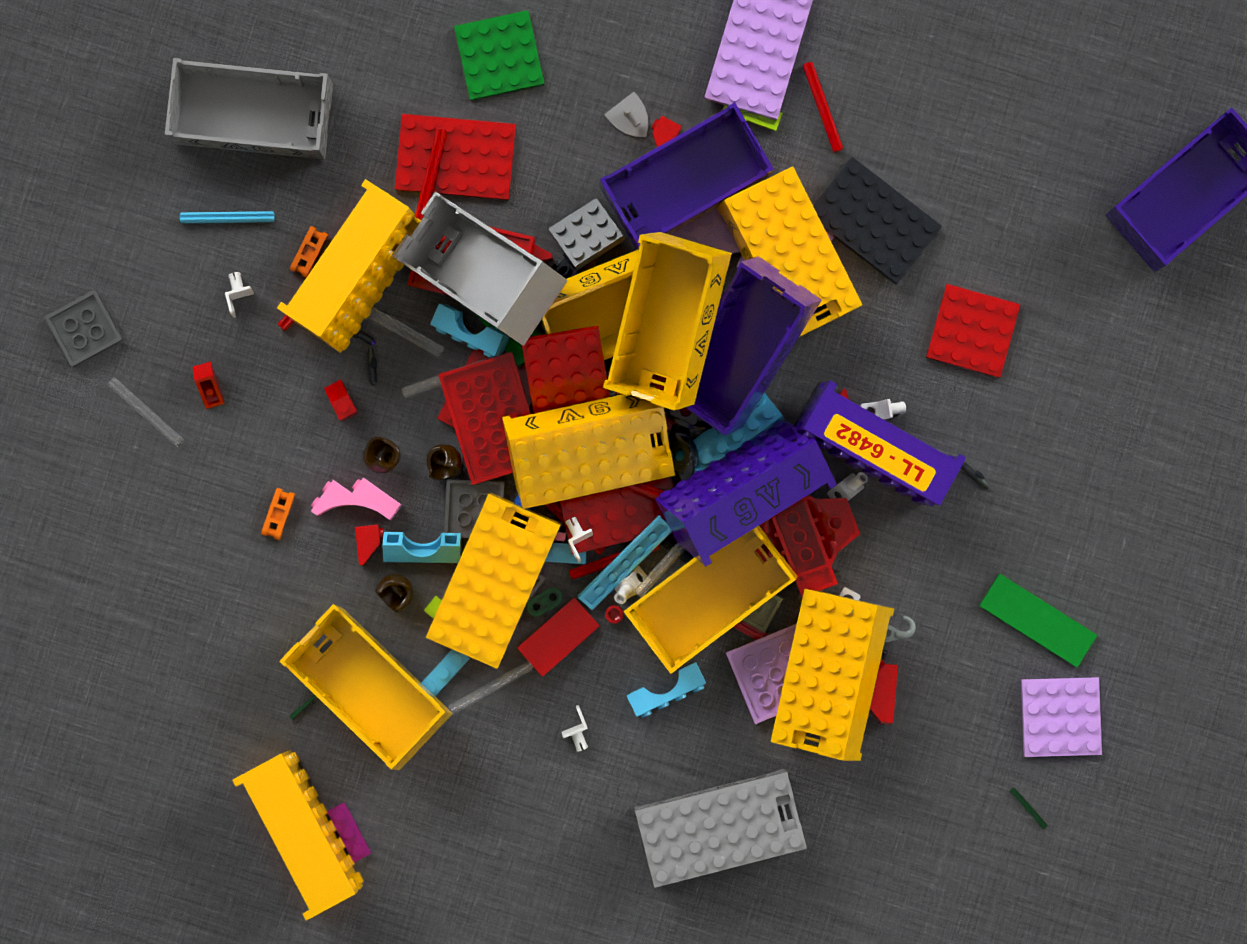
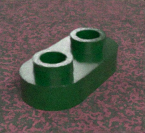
[527,588,563,617]

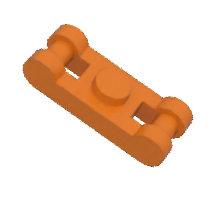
[289,226,329,278]
[261,488,296,541]

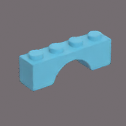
[430,303,510,358]
[382,532,462,563]
[627,662,706,718]

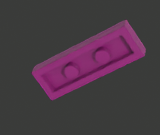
[327,802,372,863]

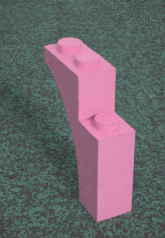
[311,478,402,520]

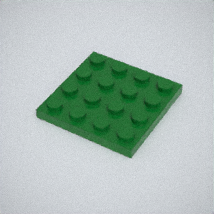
[454,10,544,101]

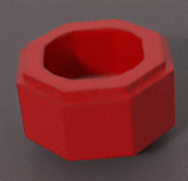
[605,605,624,624]

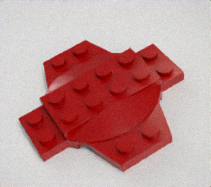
[756,495,860,597]

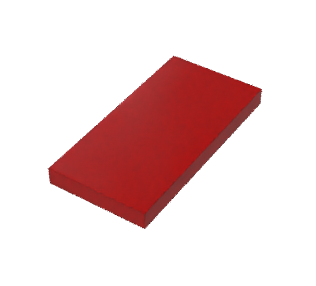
[517,597,599,677]

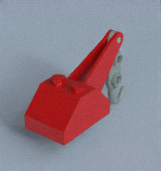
[869,616,916,726]

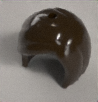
[363,436,401,473]
[426,444,462,481]
[375,574,413,613]

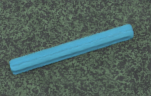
[180,211,275,223]

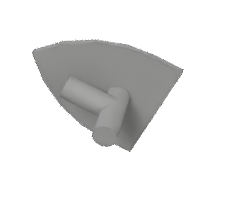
[604,92,648,138]

